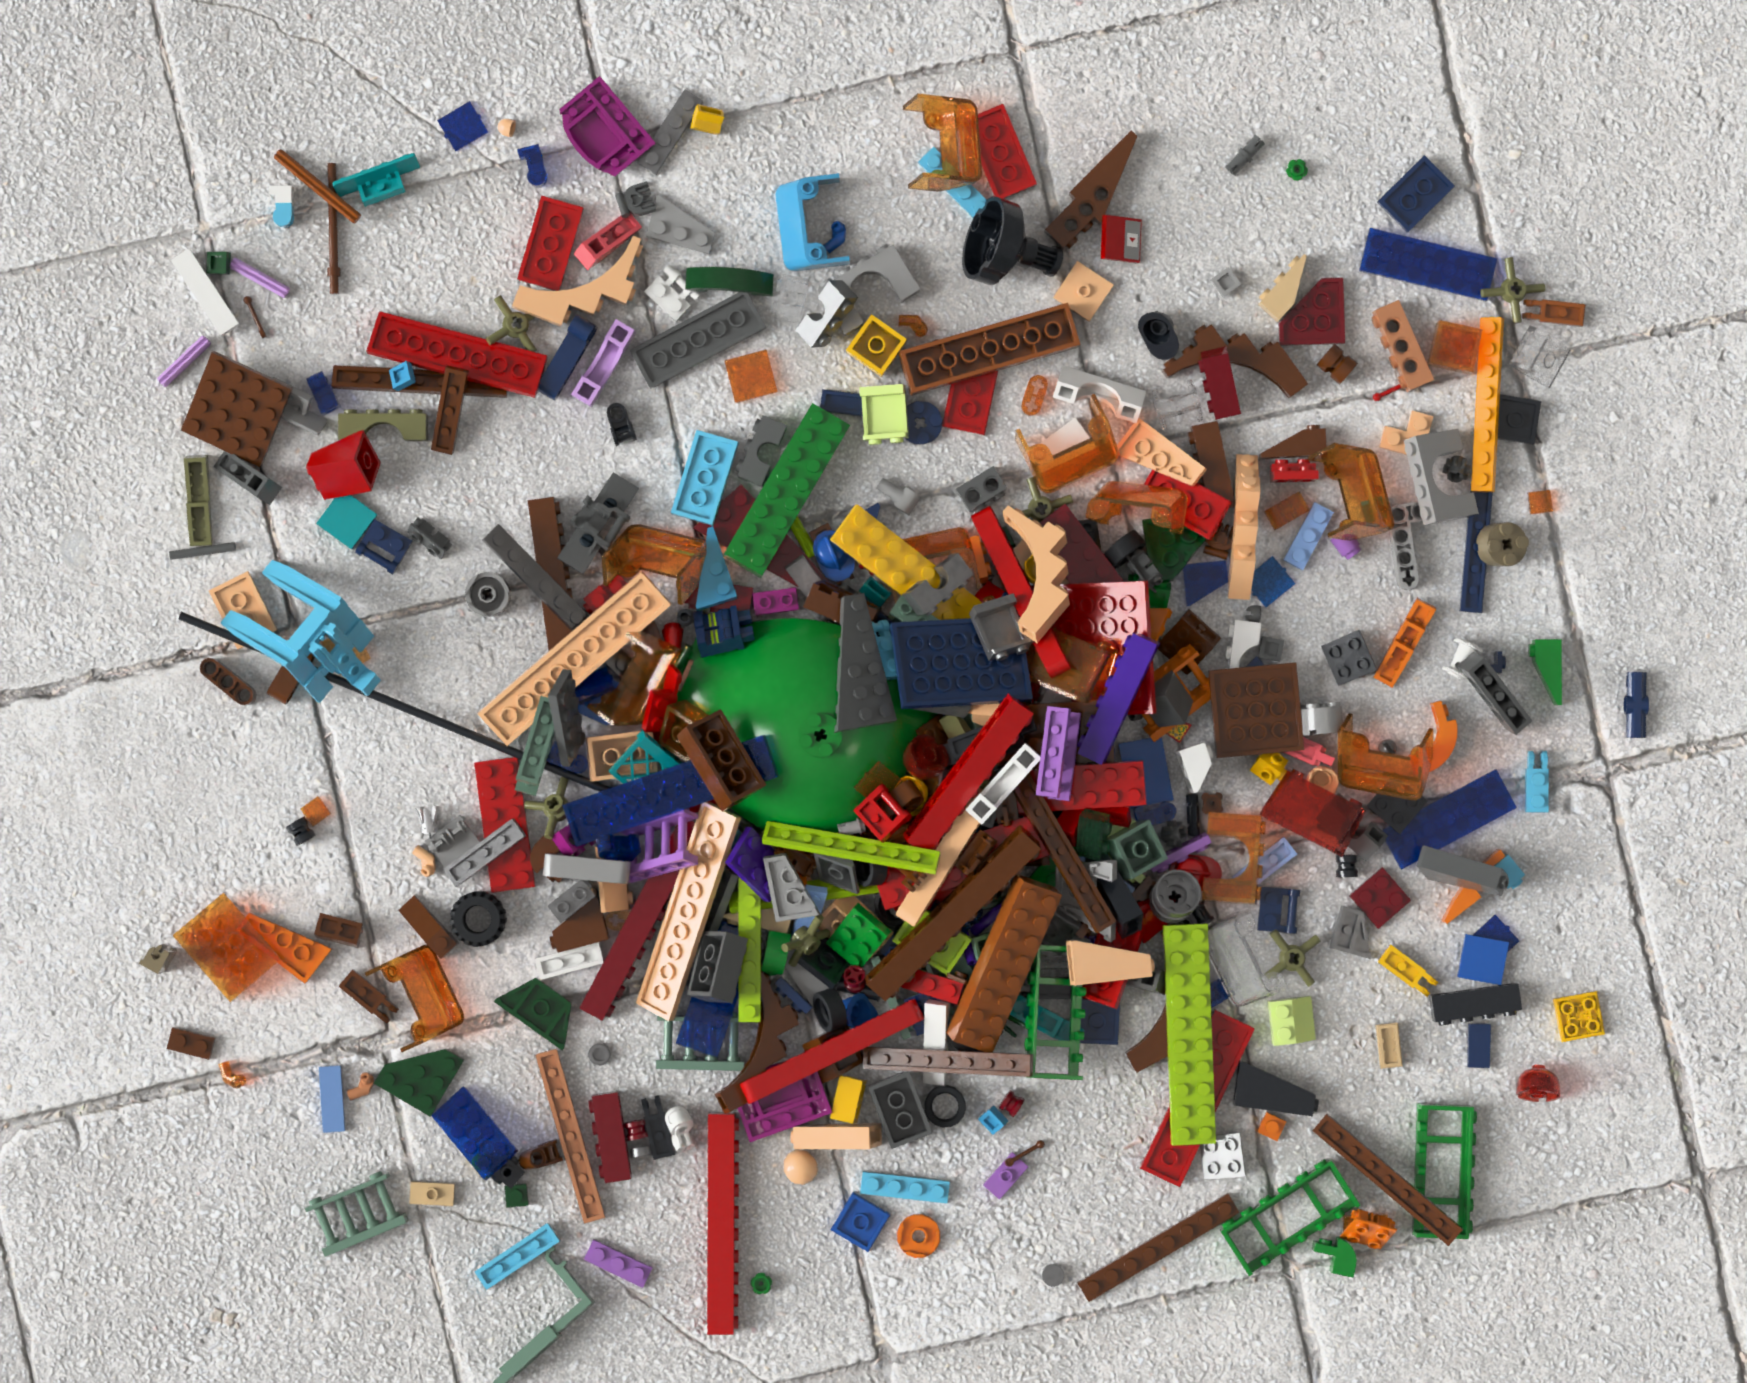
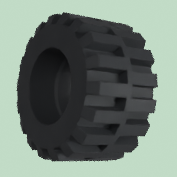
[449,891,507,947]

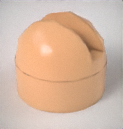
[498,119,516,137]

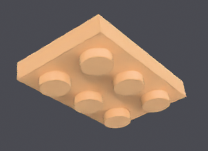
[209,571,278,650]

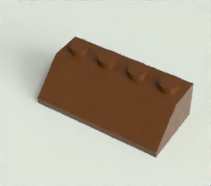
[677,709,766,812]

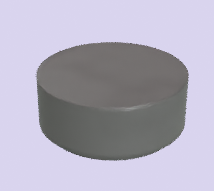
[588,1043,611,1065]
[630,1146,652,1158]
[1042,1264,1064,1287]

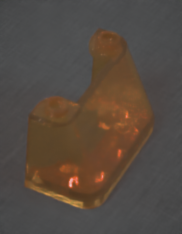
[1085,481,1187,534]
[1026,624,1118,703]

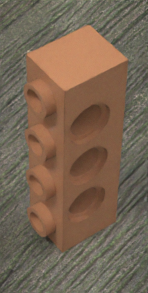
[1371,300,1434,392]

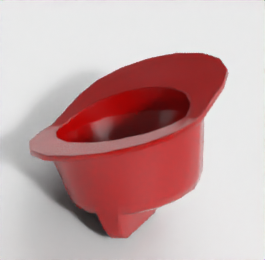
[1169,855,1222,891]

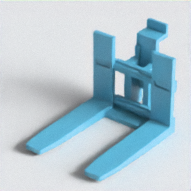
[221,560,381,703]

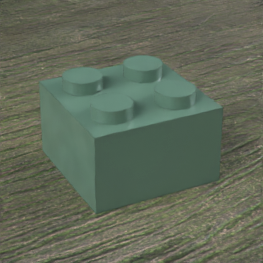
[1103,819,1168,879]

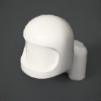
[665,1106,695,1153]

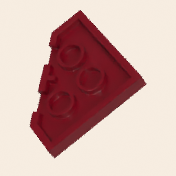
[1278,278,1345,346]

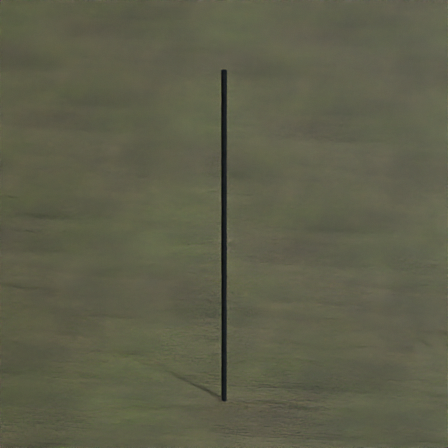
[178,611,651,813]

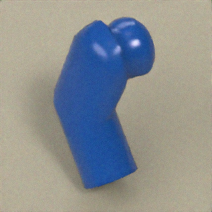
[823,221,846,254]

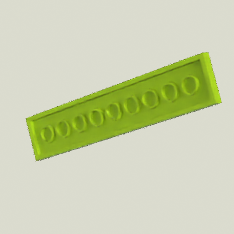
[1163,923,1216,1146]

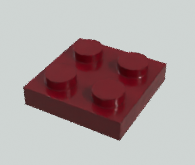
[1349,867,1411,929]

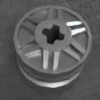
[1149,870,1201,924]

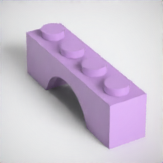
[571,319,636,408]

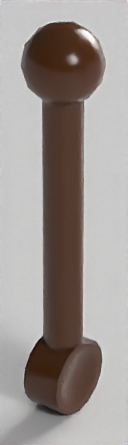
[243,296,267,339]
[1005,1140,1045,1167]

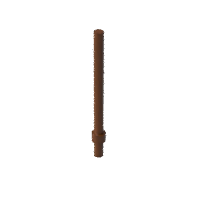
[327,163,341,294]

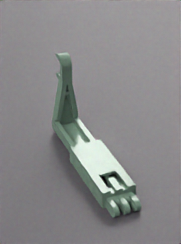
[493,1247,595,1383]

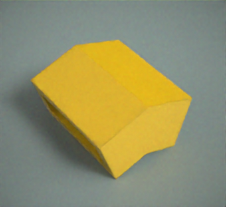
[690,104,724,135]

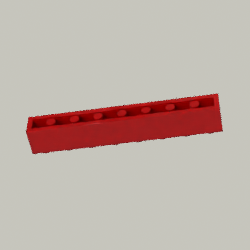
[903,693,1034,850]

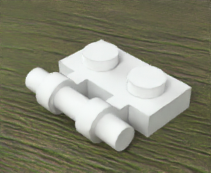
[644,265,701,322]

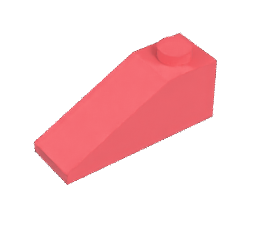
[574,213,642,270]

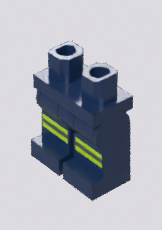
[693,605,755,658]

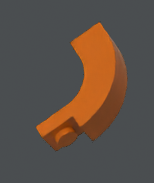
[1409,701,1458,776]

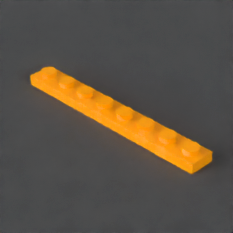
[1471,317,1504,492]

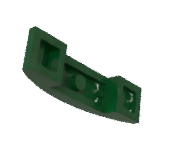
[685,267,774,297]

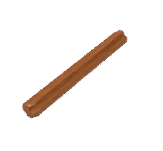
[274,149,361,223]

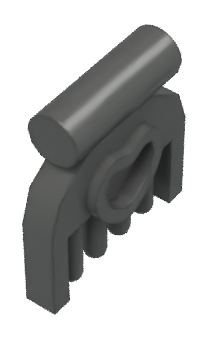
[615,181,657,218]

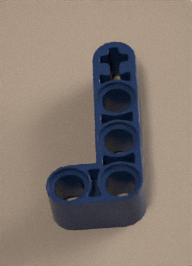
[538,314,598,401]

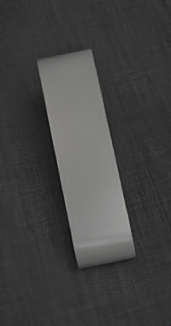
[1387,502,1423,590]
[543,853,631,884]

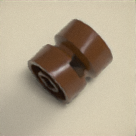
[1316,343,1358,385]

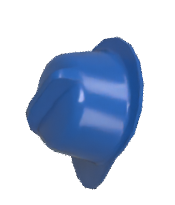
[813,530,855,581]
[843,993,879,1029]

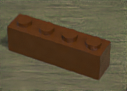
[1188,421,1235,509]

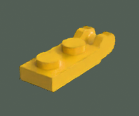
[1377,944,1438,997]

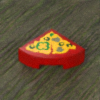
[1166,722,1192,743]

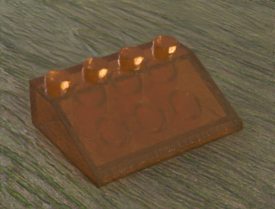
[173,893,281,1004]

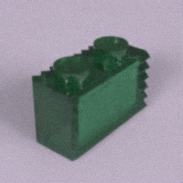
[1075,808,1113,861]

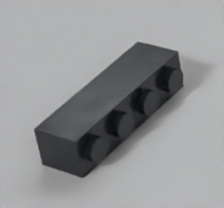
[1429,983,1522,1025]

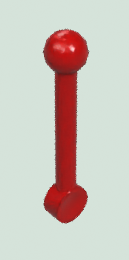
[1373,384,1401,401]

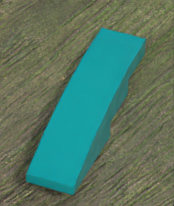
[1010,994,1085,1041]

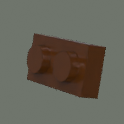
[166,1027,216,1060]

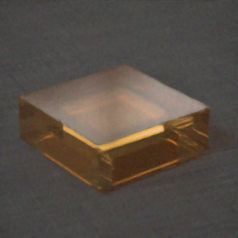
[1527,490,1553,515]
[300,796,332,827]

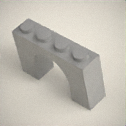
[818,244,920,336]
[1404,429,1479,526]

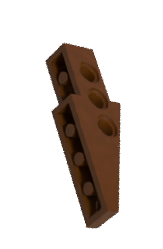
[1044,130,1137,249]

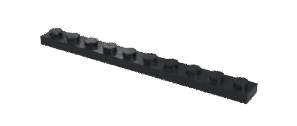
[482,524,652,696]

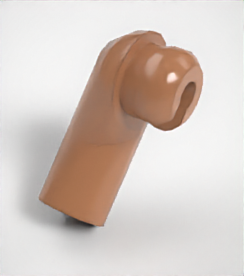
[347,1072,374,1101]

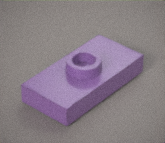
[983,1152,1028,1200]

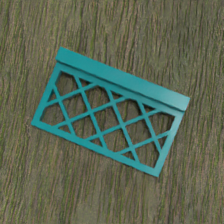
[608,729,690,805]

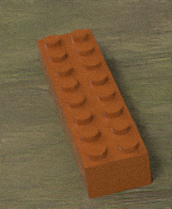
[898,303,1081,396]
[946,874,1062,1052]

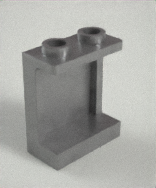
[969,593,1033,661]
[548,880,599,923]

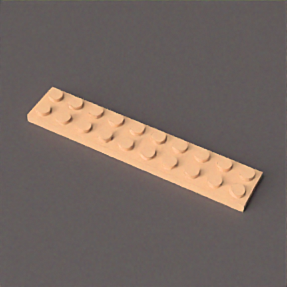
[478,571,671,746]
[636,801,741,1021]

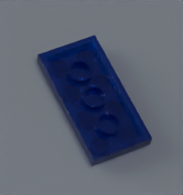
[431,1086,519,1181]

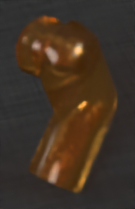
[899,315,928,337]
[218,1061,246,1089]

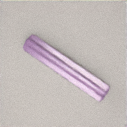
[230,258,290,298]
[158,336,211,387]

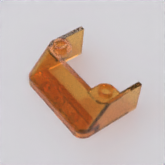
[903,93,982,192]
[1015,394,1119,493]
[1308,443,1394,541]
[602,524,707,605]
[891,527,981,604]
[587,632,682,726]
[1338,713,1433,800]
[365,945,464,1052]

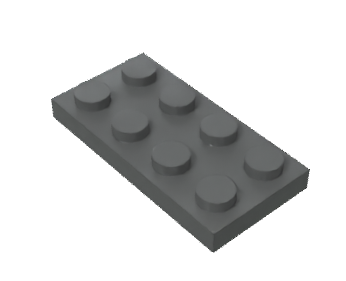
[548,669,585,767]

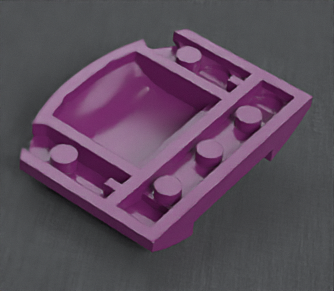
[559,76,656,177]
[738,1062,832,1142]

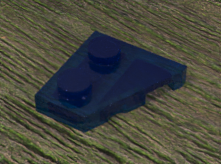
[1183,560,1228,607]

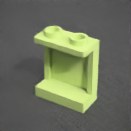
[859,384,909,445]

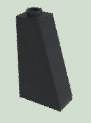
[1085,848,1143,939]
[1233,1061,1319,1117]

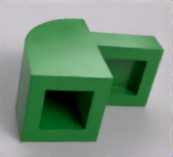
[761,930,791,976]
[1312,1236,1357,1278]

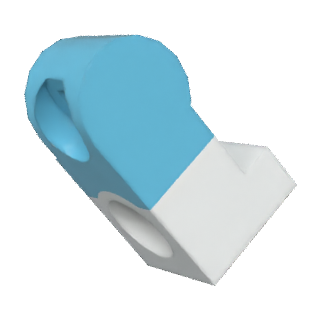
[269,186,294,228]

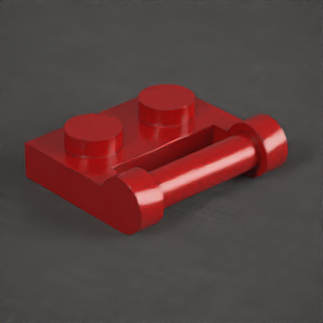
[853,784,912,843]

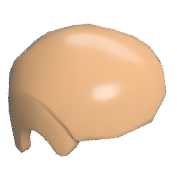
[1305,766,1339,801]
[784,1150,818,1185]

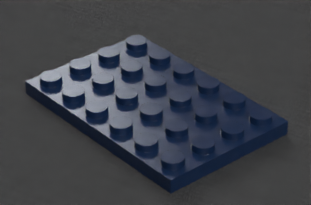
[890,616,1033,709]

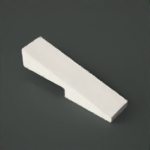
[171,248,240,337]
[923,999,950,1086]

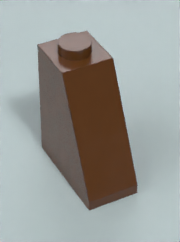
[550,896,610,953]

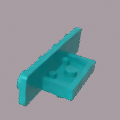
[332,153,420,207]

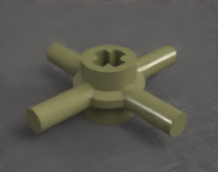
[1481,257,1545,324]
[486,295,537,352]
[1022,477,1073,522]
[524,777,589,839]
[781,914,830,967]
[1264,929,1321,987]

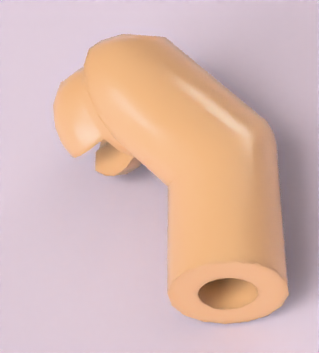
[412,845,436,877]

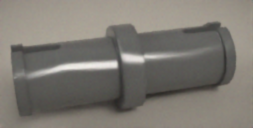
[1225,135,1265,176]

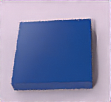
[1457,934,1509,985]
[831,1192,891,1252]

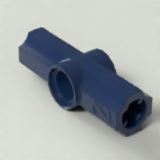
[1623,672,1649,738]

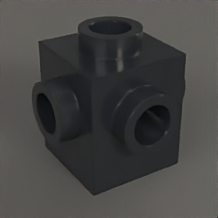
[488,1151,525,1189]

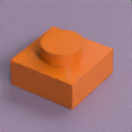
[1257,1112,1286,1141]

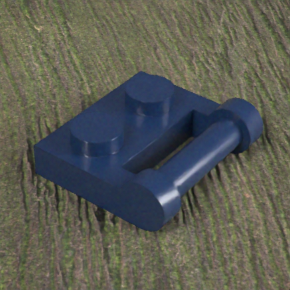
[355,519,413,575]
[1257,887,1301,934]

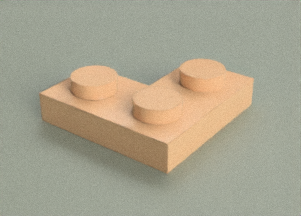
[1379,410,1433,455]

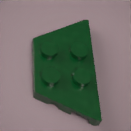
[494,977,572,1051]

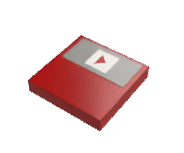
[1101,215,1142,264]

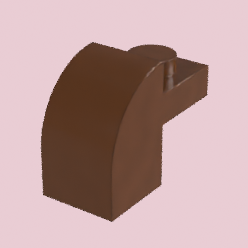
[530,836,564,883]

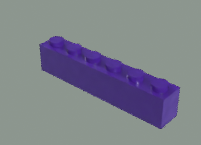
[1077,632,1160,765]

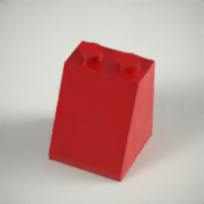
[306,430,381,500]

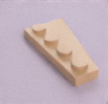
[1112,417,1207,487]

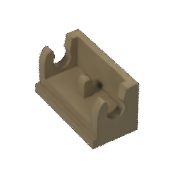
[139,945,177,974]

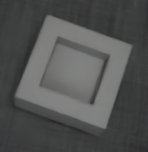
[1210,267,1241,298]

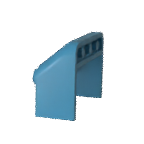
[775,173,850,271]

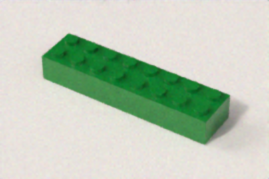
[723,403,850,578]

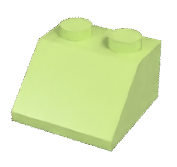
[1267,996,1316,1046]

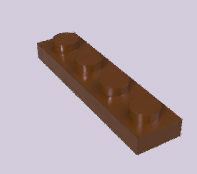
[431,365,469,455]

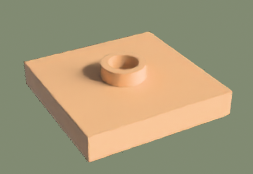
[1053,261,1113,322]

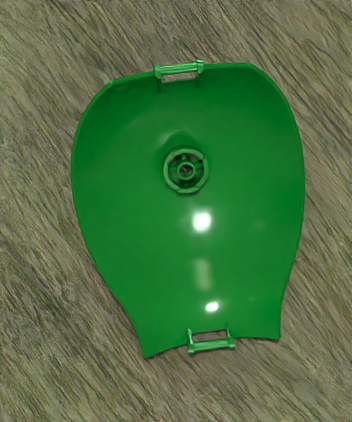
[668,618,938,837]

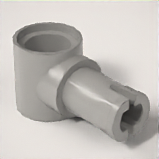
[876,478,921,516]

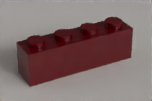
[588,1091,632,1183]

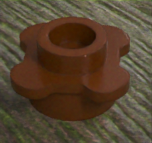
[1201,792,1223,814]

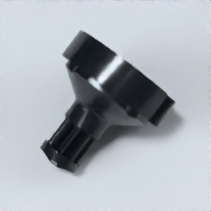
[962,196,1063,285]

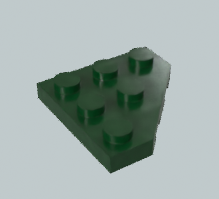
[1142,516,1207,583]
[374,1049,464,1117]

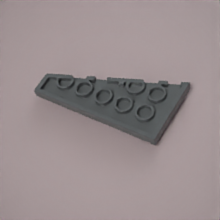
[834,593,897,733]

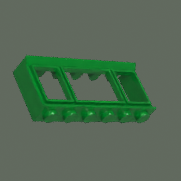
[1024,945,1086,1080]
[1412,1103,1477,1239]
[1220,1159,1360,1276]

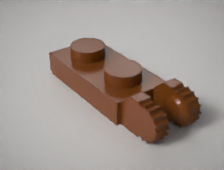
[1522,299,1586,327]

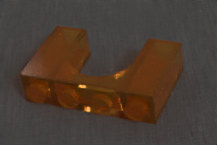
[1202,812,1266,905]

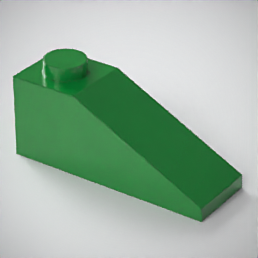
[1528,639,1562,705]

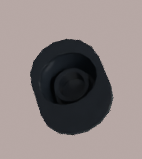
[1138,311,1179,360]

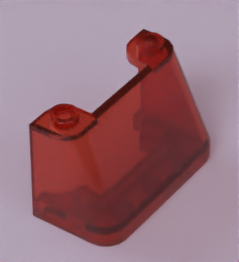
[1259,769,1366,857]

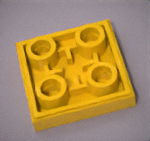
[1553,991,1605,1042]

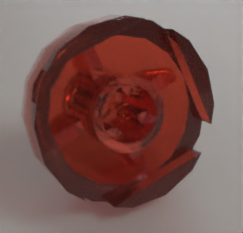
[903,734,948,780]
[1516,1065,1560,1102]

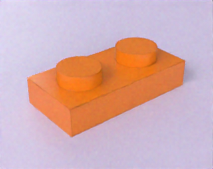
[970,535,992,584]

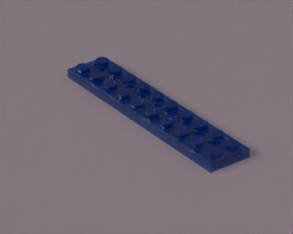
[562,735,779,847]

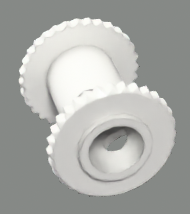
[1442,638,1483,680]

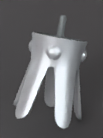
[415,805,438,839]

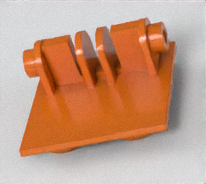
[1340,1209,1397,1249]

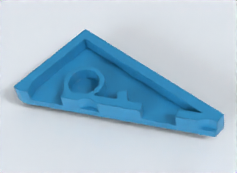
[696,526,737,611]

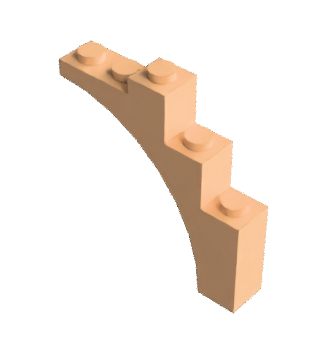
[511,236,643,327]
[1228,454,1261,600]
[1003,506,1070,643]

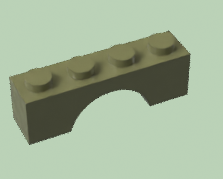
[338,409,428,441]

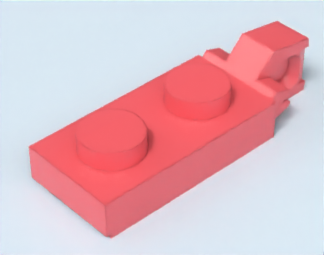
[1283,737,1335,766]

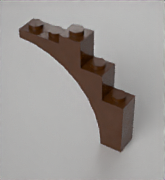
[1162,324,1308,399]
[1125,932,1168,1073]
[714,971,799,1114]

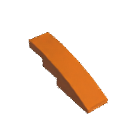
[1373,597,1436,688]
[1441,849,1506,924]

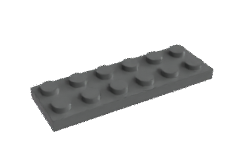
[630,292,766,389]

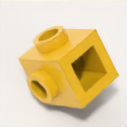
[1250,753,1289,786]

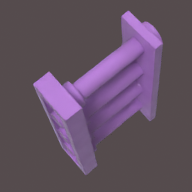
[1036,706,1082,801]
[618,807,698,883]

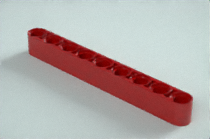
[971,505,1072,679]
[739,999,924,1104]

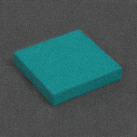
[316,495,378,550]

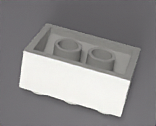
[1174,742,1214,793]

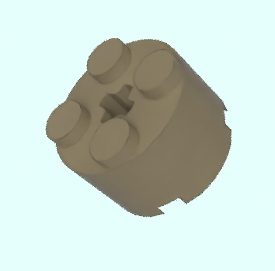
[1476,522,1529,567]

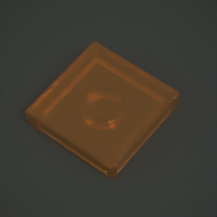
[724,350,778,403]

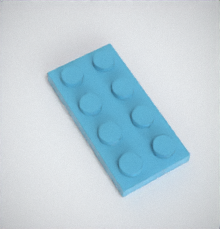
[671,430,739,526]

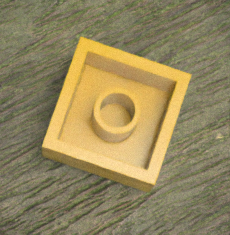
[846,314,907,377]

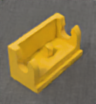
[830,1075,867,1124]

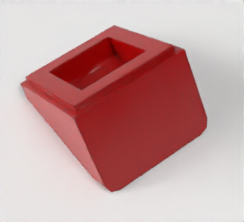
[975,581,1005,603]

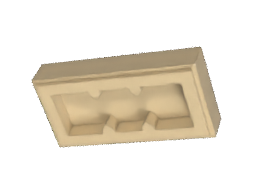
[1375,1022,1403,1069]
[409,1181,455,1206]

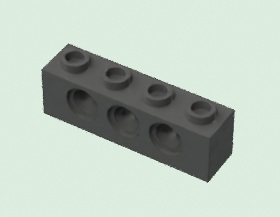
[1458,652,1532,735]

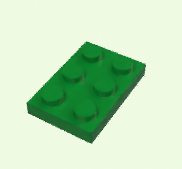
[826,903,892,967]

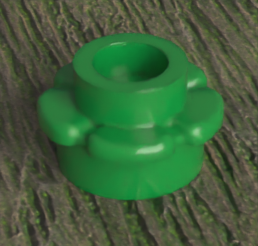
[1286,159,1308,181]
[750,1273,772,1294]

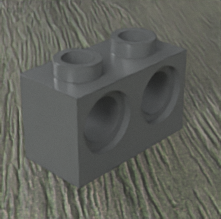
[956,466,1007,513]

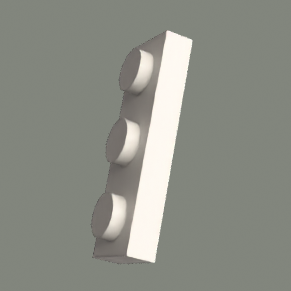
[535,942,604,980]

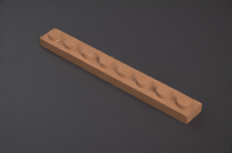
[535,1048,606,1224]

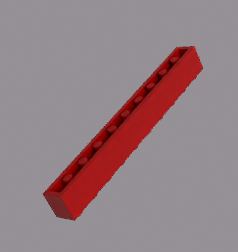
[707,1112,739,1335]

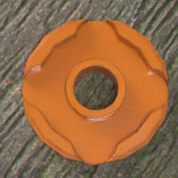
[897,1214,940,1258]

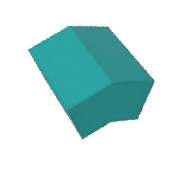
[859,576,892,607]

